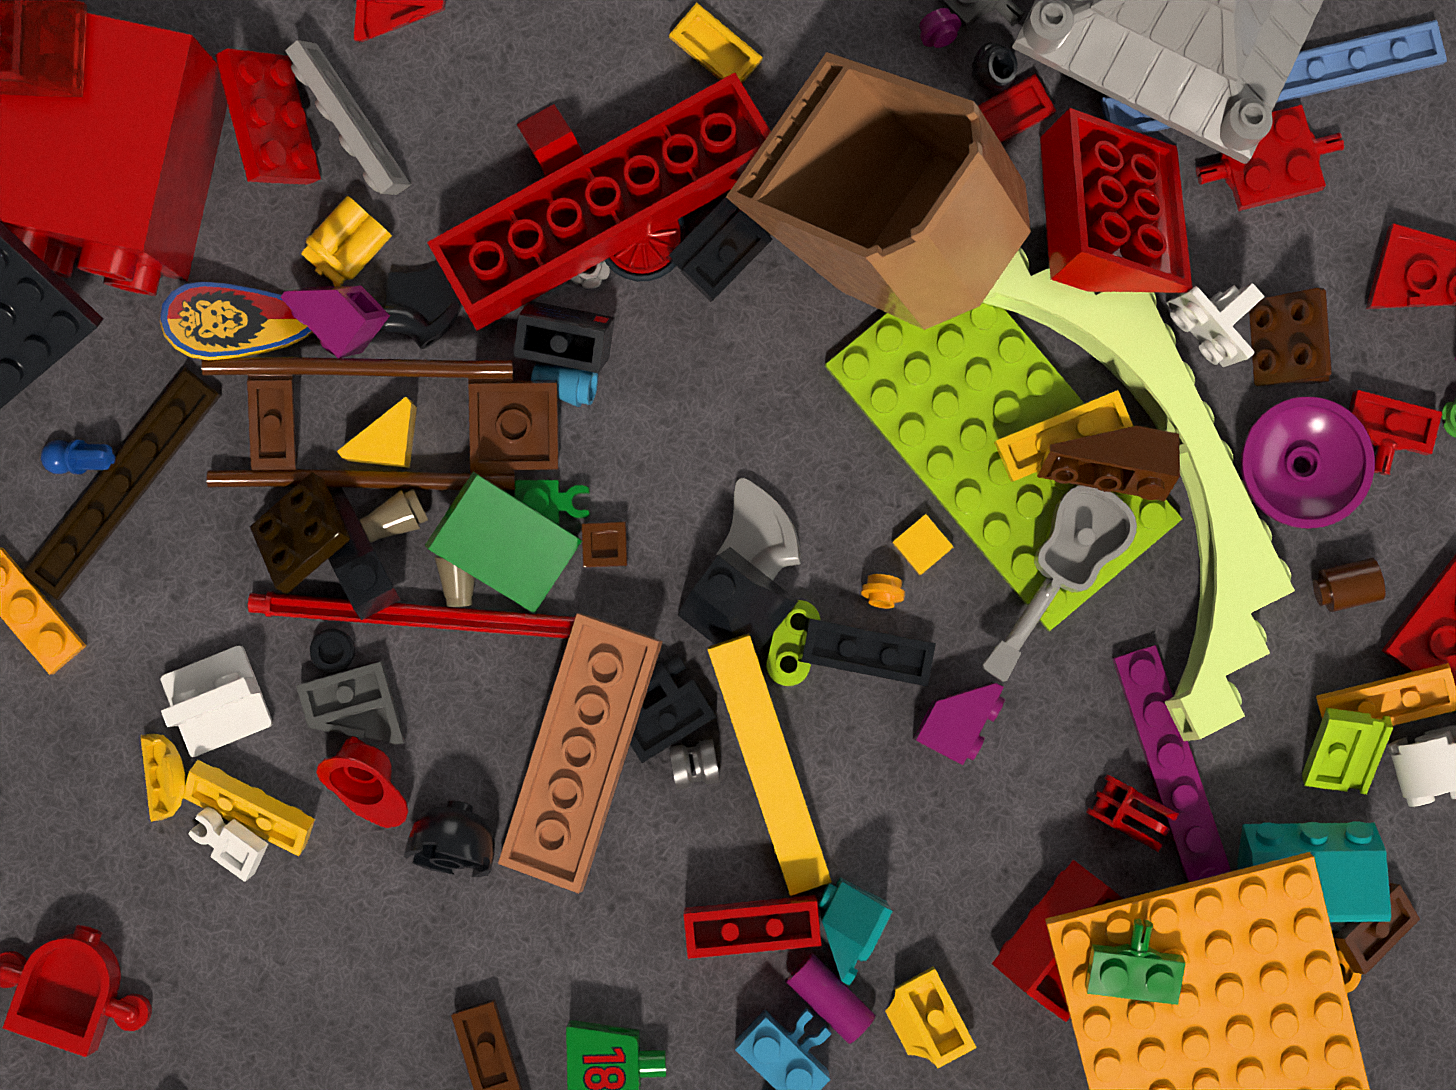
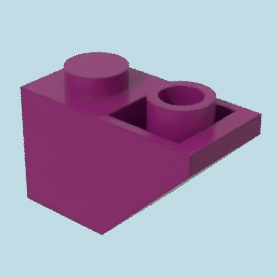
[280,285,390,358]
[913,682,1005,765]

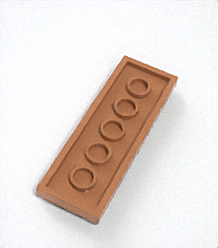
[498,613,663,894]

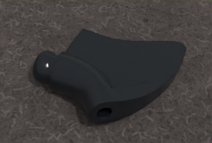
[379,264,462,349]

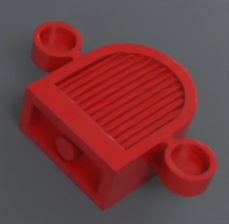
[0,925,152,1057]

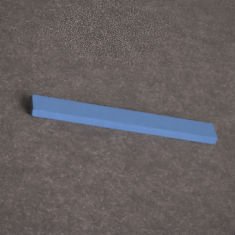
[1100,20,1447,134]

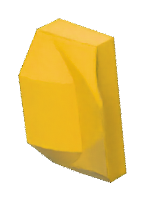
[885,966,977,1069]

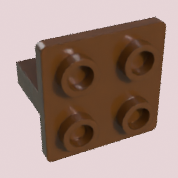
[1249,288,1332,386]

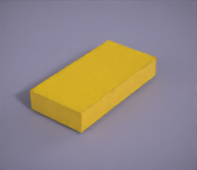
[669,2,763,84]

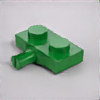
[1085,919,1186,1005]

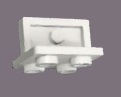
[1167,283,1265,367]
[161,646,273,757]

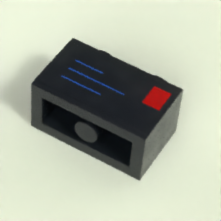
[513,301,615,373]

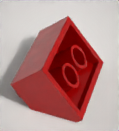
[991,860,1123,1022]

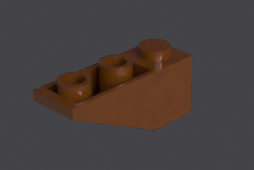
[1037,426,1180,501]

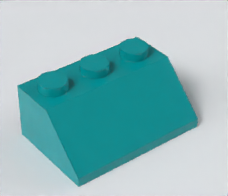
[1237,821,1392,922]

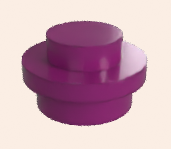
[919,8,961,48]

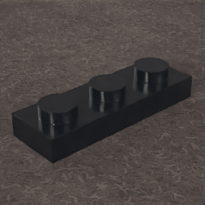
[798,618,936,687]

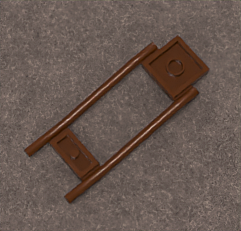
[202,357,558,490]

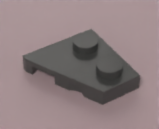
[296,661,406,745]

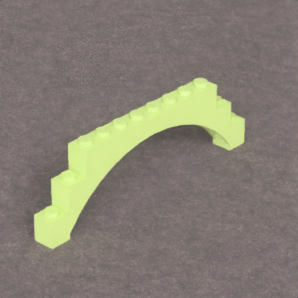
[982,247,1295,741]

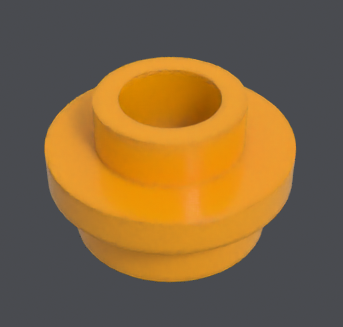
[861,574,905,609]

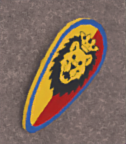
[160,282,313,360]

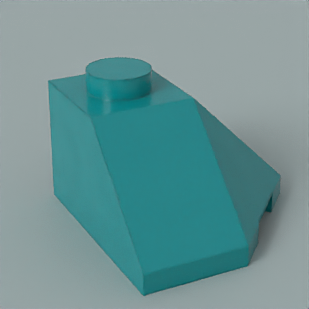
[818,877,893,986]

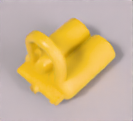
[301,195,392,286]

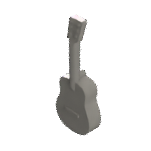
[982,485,1137,682]

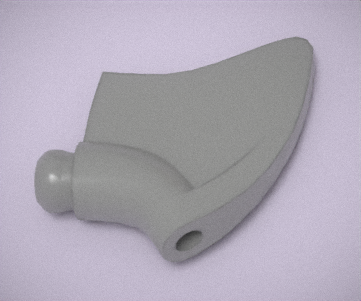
[716,478,801,580]

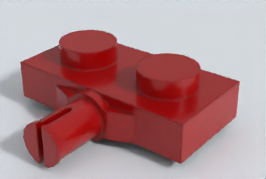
[1349,390,1442,475]

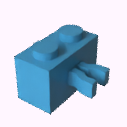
[735,1008,832,1090]

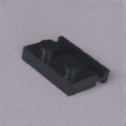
[666,197,773,302]

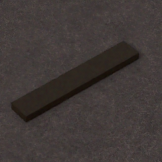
[23,368,221,600]

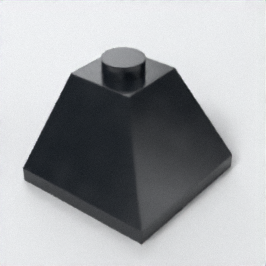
[678,547,798,655]

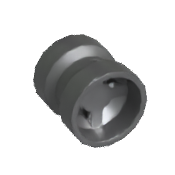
[669,739,720,790]

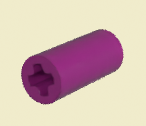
[785,953,876,1044]

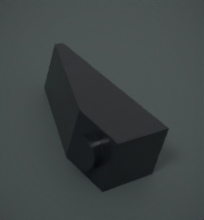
[328,487,401,620]

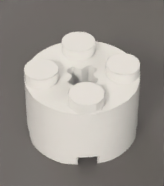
[1388,725,1456,807]

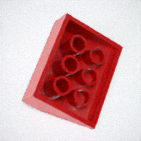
[1040,108,1193,293]

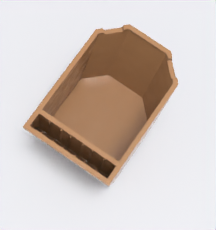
[726,52,1031,330]

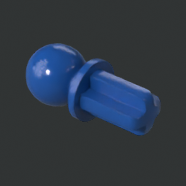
[41,440,116,474]

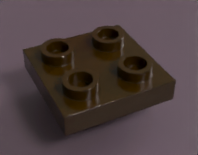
[250,472,351,594]

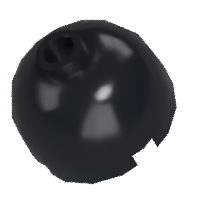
[404,801,495,877]

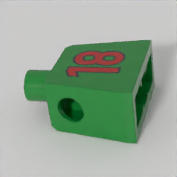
[566,1020,666,1090]

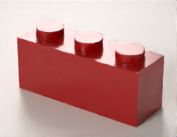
[683,895,821,959]

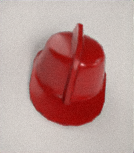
[316,736,408,828]

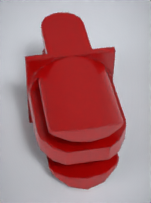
[1086,774,1179,852]

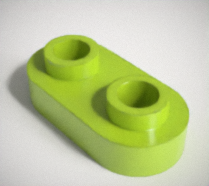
[766,600,820,686]

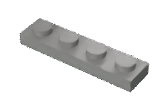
[285,40,411,195]

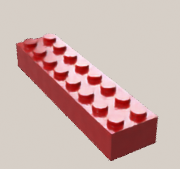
[427,72,771,331]

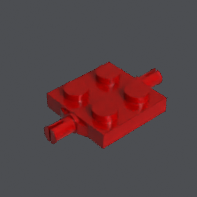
[1196,105,1344,211]

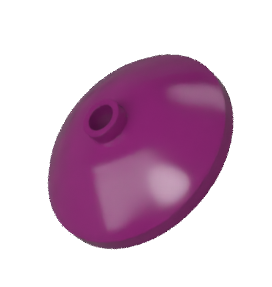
[1241,397,1375,529]

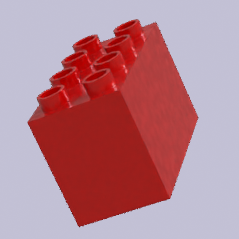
[0,0,228,296]

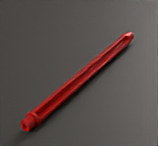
[248,591,576,639]

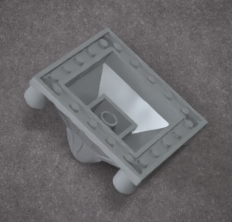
[1012,0,1324,164]

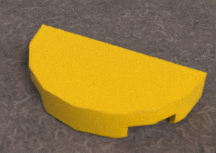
[141,734,185,822]

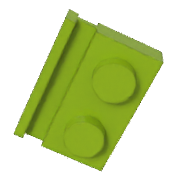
[1302,708,1393,795]

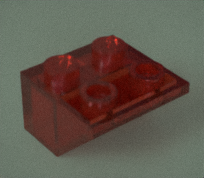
[0,0,87,97]

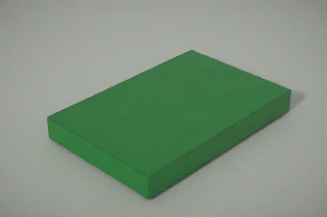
[425,471,582,613]

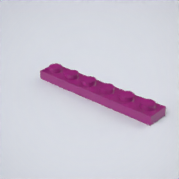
[1112,645,1231,883]

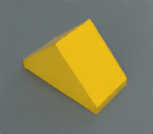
[337,397,417,468]

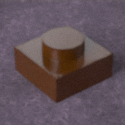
[582,522,628,568]

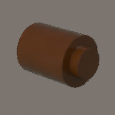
[1313,558,1386,612]

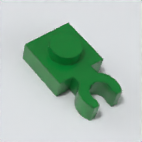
[515,480,590,524]

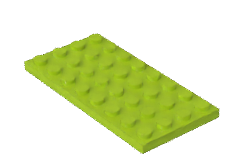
[825,303,1182,631]

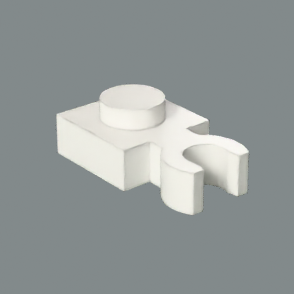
[189,807,268,882]

